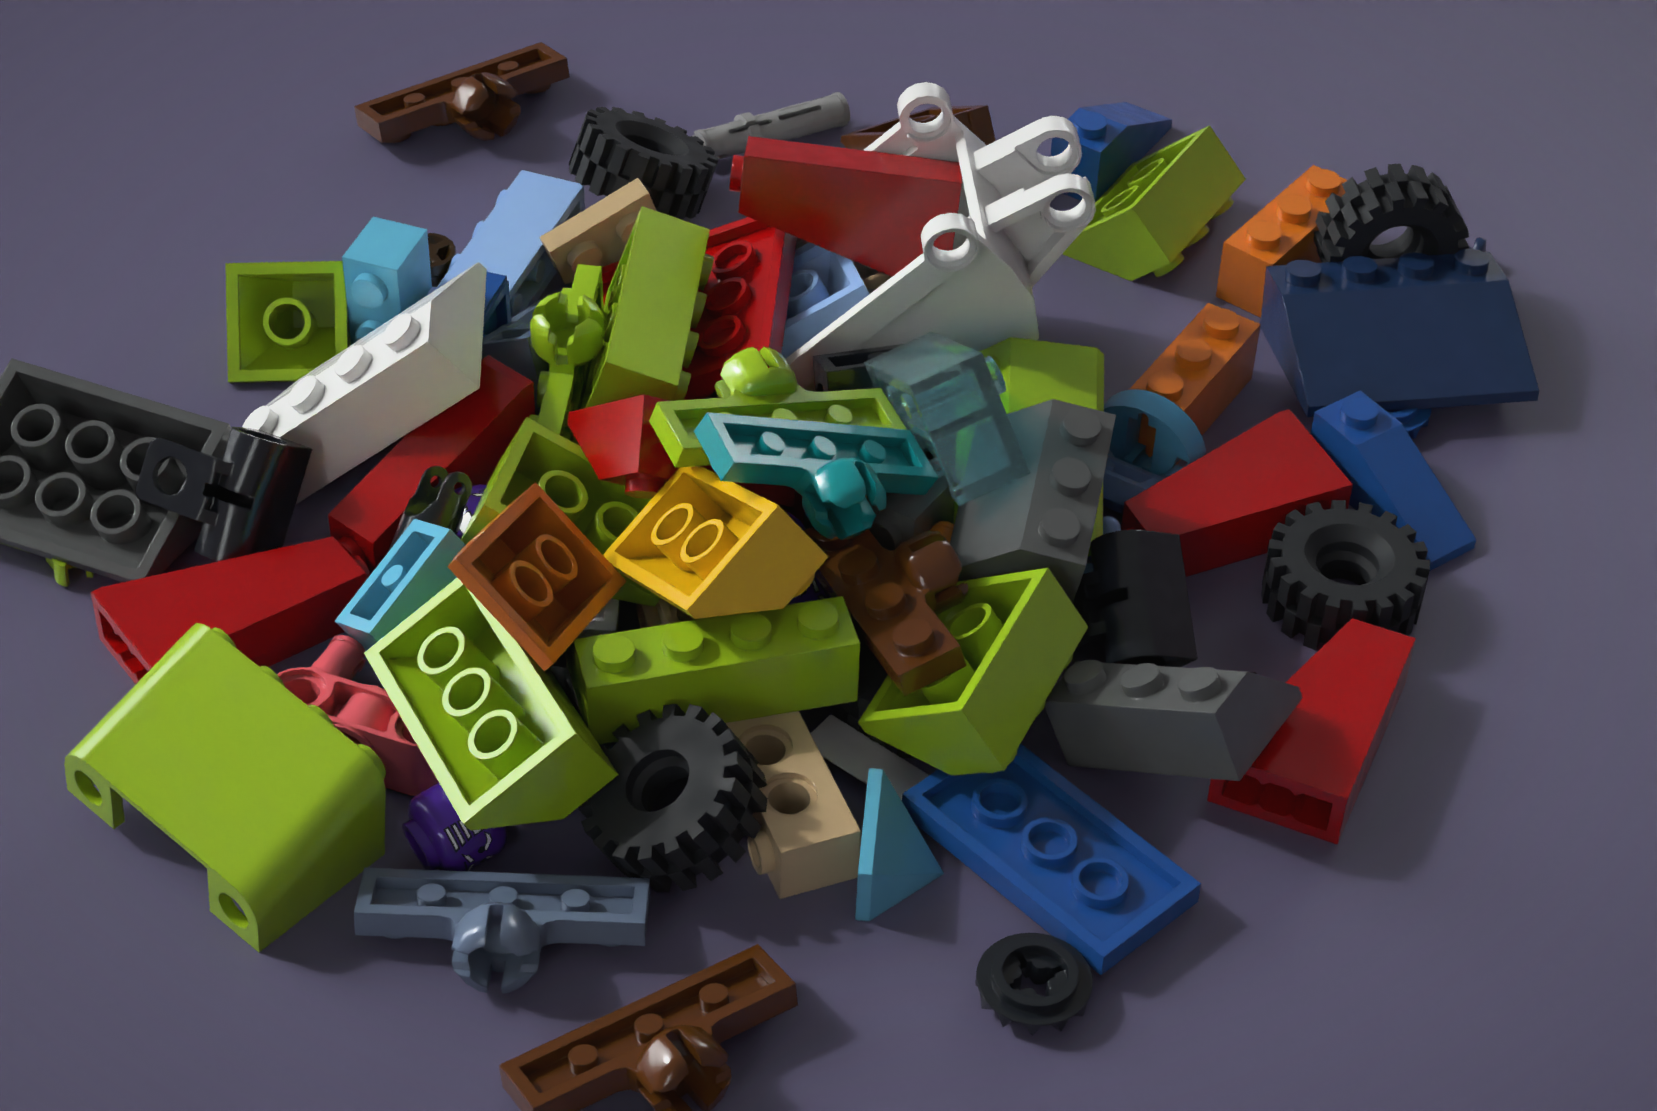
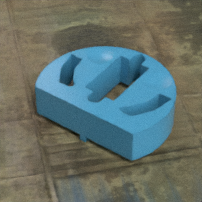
[1104,389,1207,478]

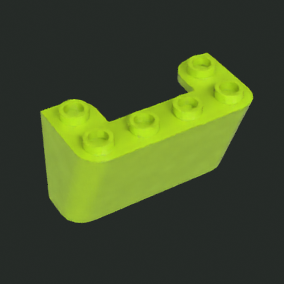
[64,623,386,953]

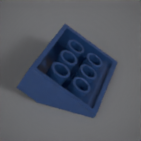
[1260,249,1539,417]

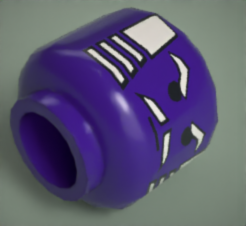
[402,782,507,871]

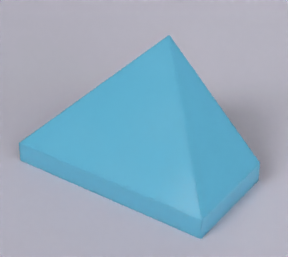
[855,768,944,921]

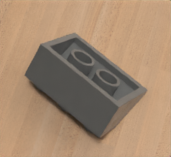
[950,399,1116,603]
[1045,660,1303,781]

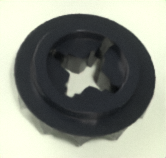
[975,933,1093,1035]

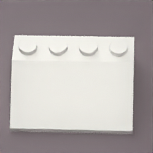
[242,262,487,504]

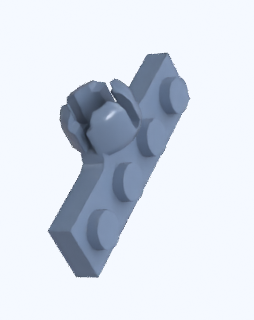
[354,868,650,993]

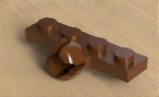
[354,42,570,143]
[804,526,969,696]
[499,944,798,1111]

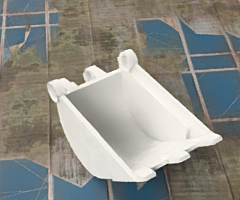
[786,82,1096,406]

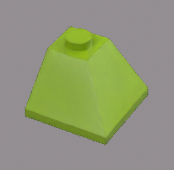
[225,261,351,383]

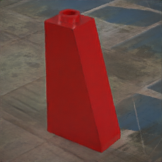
[729,136,962,277]
[328,355,535,574]
[1121,409,1353,577]
[91,536,371,684]
[1207,618,1416,845]

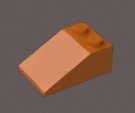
[447,482,627,672]

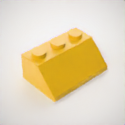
[603,466,828,619]

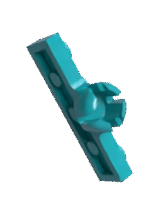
[694,412,938,540]

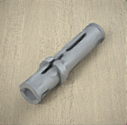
[692,92,850,160]

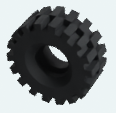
[569,107,718,220]
[1314,164,1469,263]
[1261,500,1430,650]
[578,704,768,893]

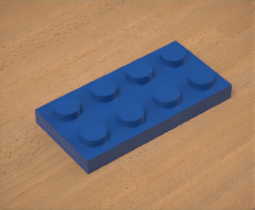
[902,743,1201,975]

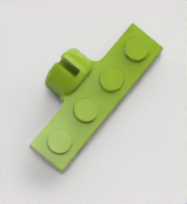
[529,264,605,441]
[649,346,907,468]

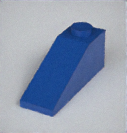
[1050,102,1172,202]
[1311,390,1477,571]

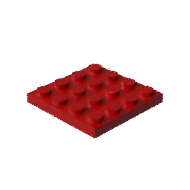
[602,217,797,400]

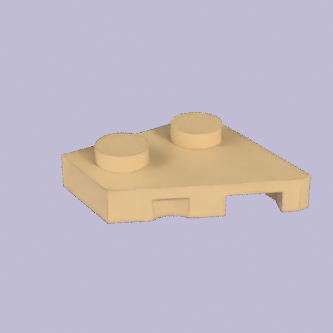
[539,178,656,284]

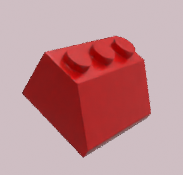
[568,394,795,509]

